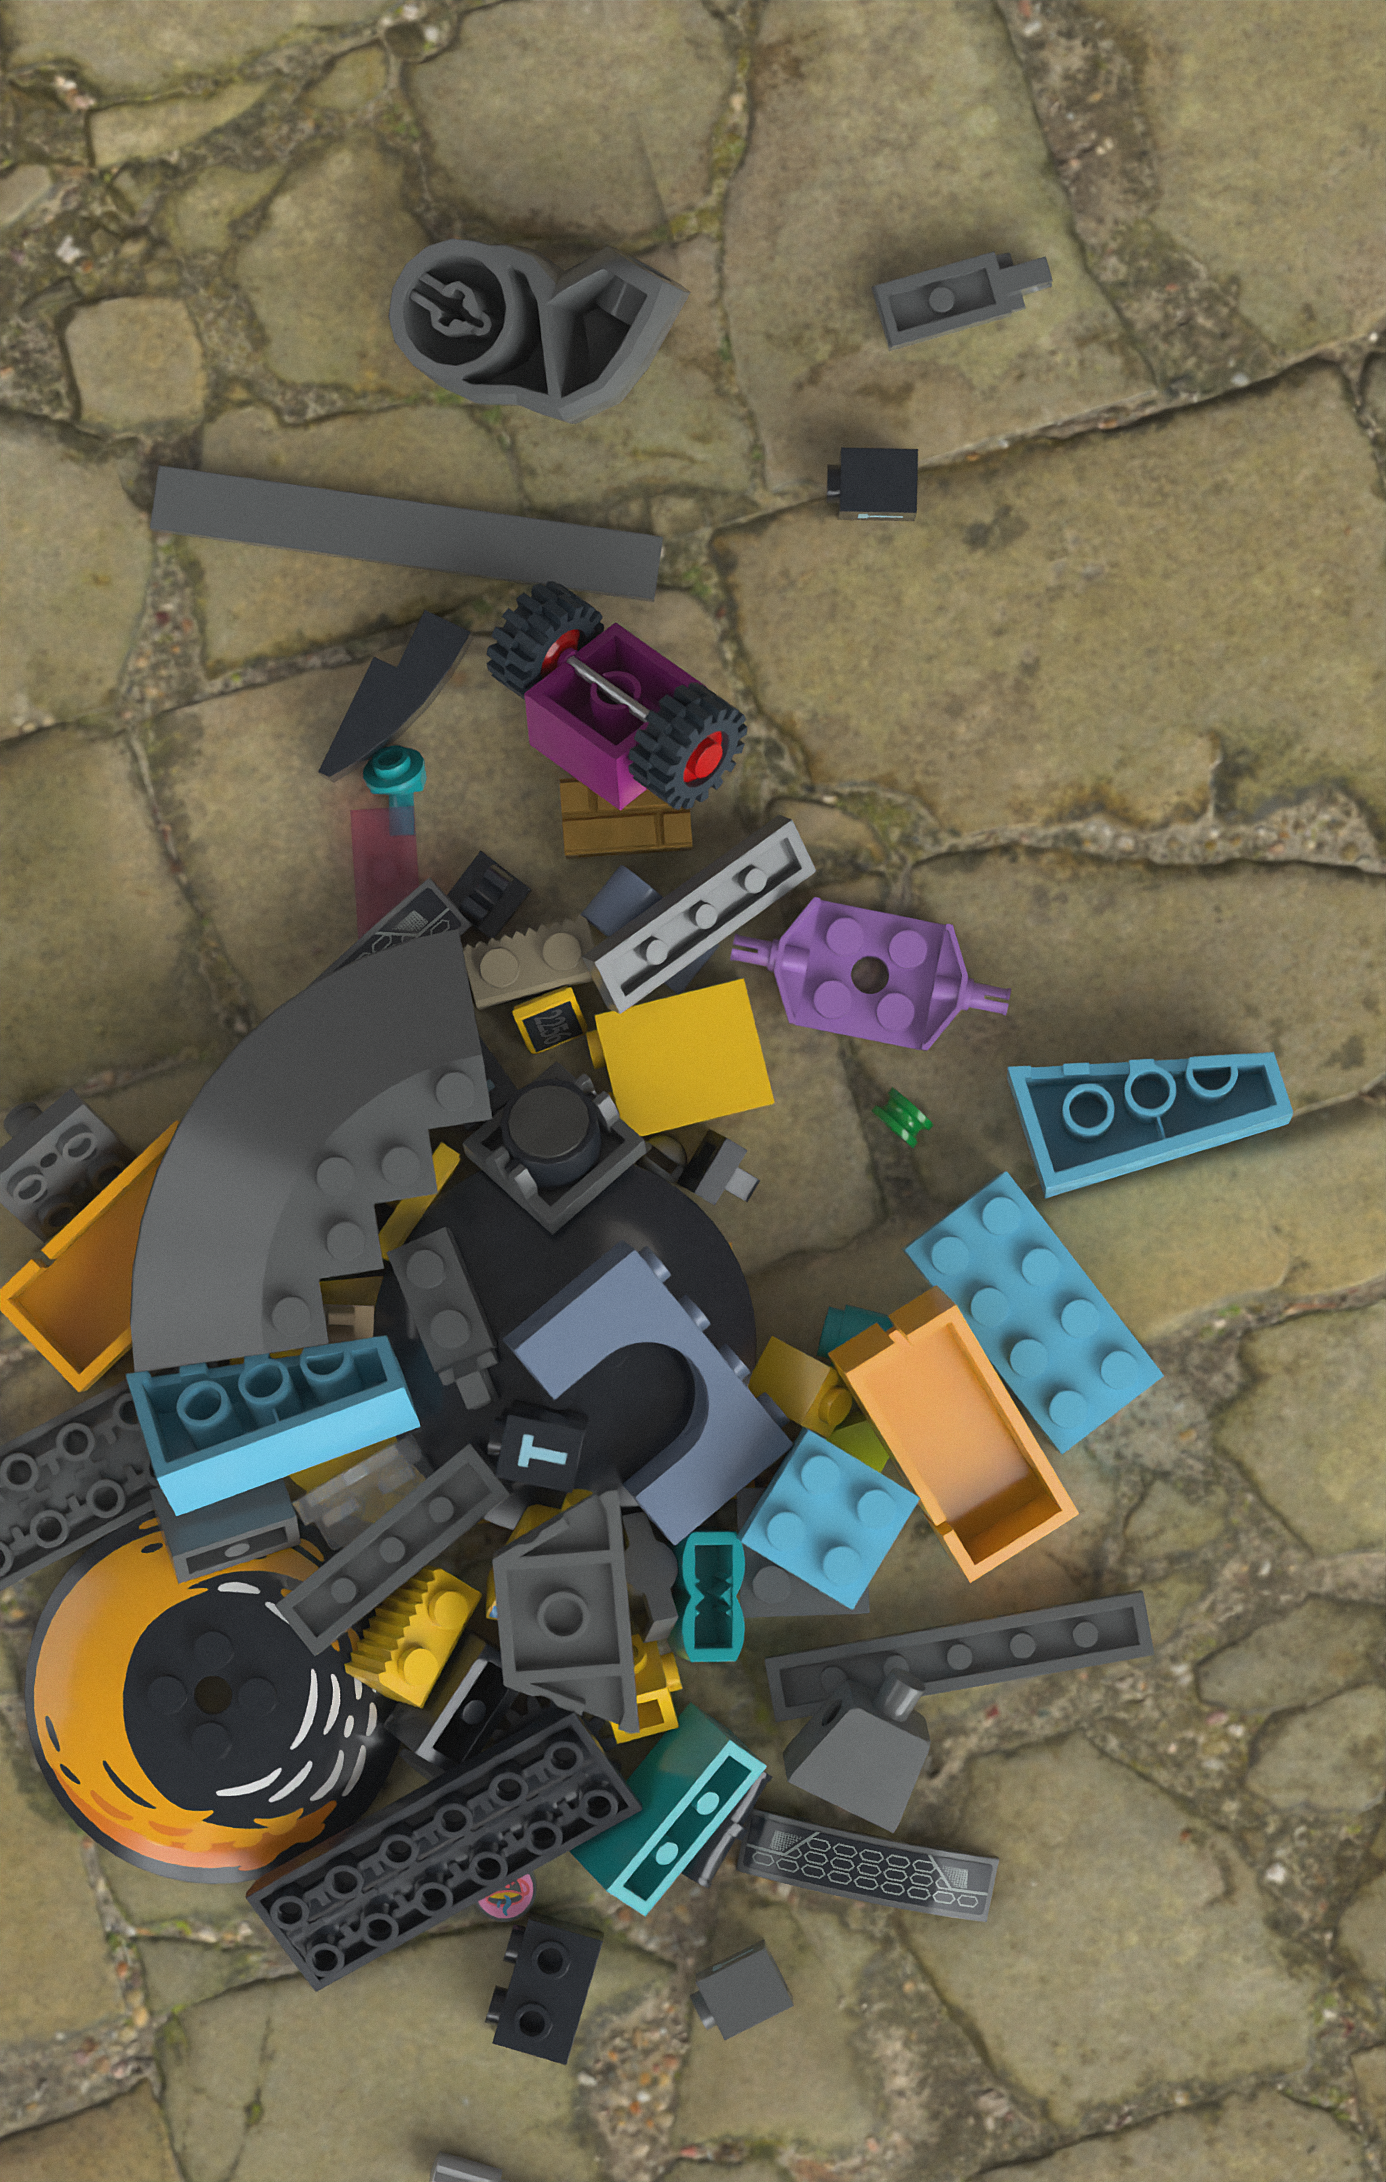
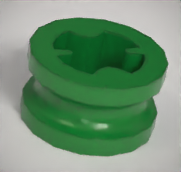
[871,1087,934,1149]

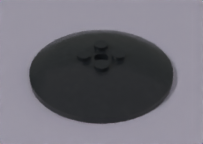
[373,1164,757,1530]

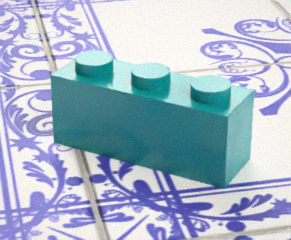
[569,1702,767,1916]

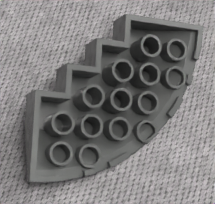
[130,929,492,1372]

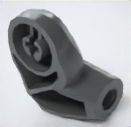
[388,238,691,424]

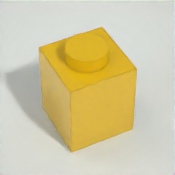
[747,1336,852,1438]

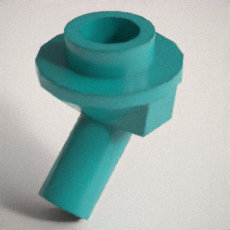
[363,745,427,837]

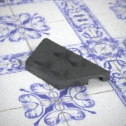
[492,1484,639,1734]

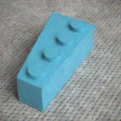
[1007,1052,1294,1198]
[126,1336,421,1516]

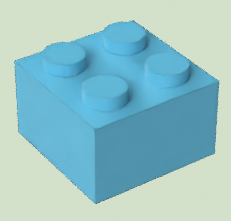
[736,1427,920,1610]

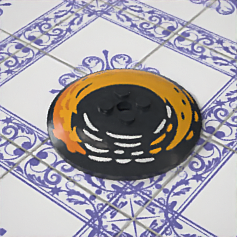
[24,1511,401,1884]

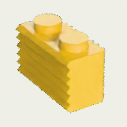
[344,1565,482,1709]

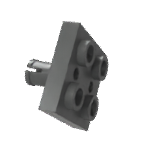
[0,1088,138,1243]

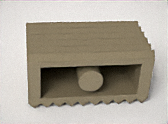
[463,915,594,1010]

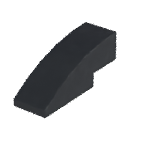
[318,610,473,782]

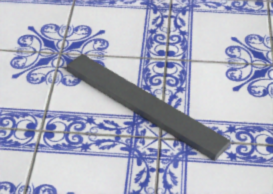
[150,465,663,602]

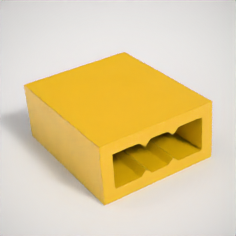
[585,978,775,1137]

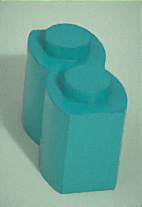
[667,1527,745,1662]

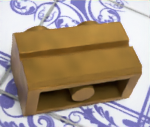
[559,777,693,859]

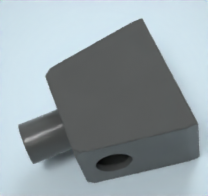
[783,1668,931,1833]

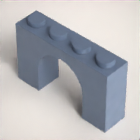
[502,1240,794,1546]

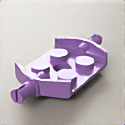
[730,897,1011,1051]

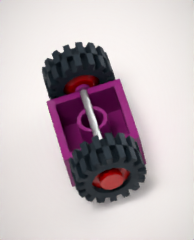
[486,581,747,810]

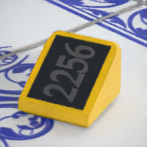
[512,985,588,1054]

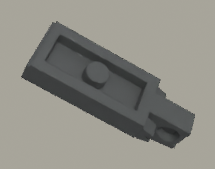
[872,251,1053,351]
[387,1227,499,1410]

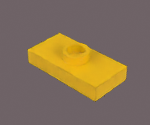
[378,1142,463,1261]

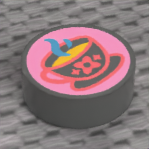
[476,1871,537,1922]

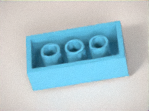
[902,1171,1164,1454]

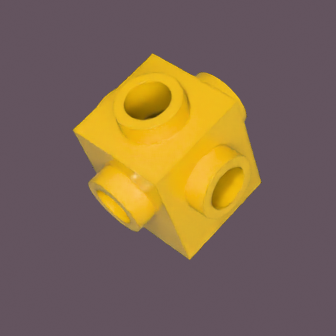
[610,1634,683,1744]

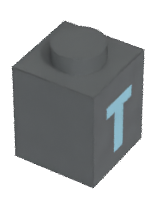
[690,1939,794,2040]

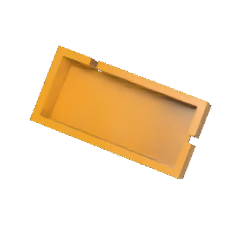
[0,1120,180,1392]
[827,1285,1079,1583]

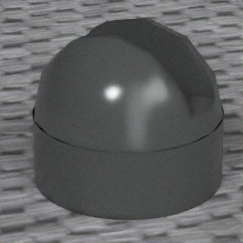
[636,1135,687,1184]

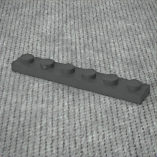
[764,1590,1155,1722]

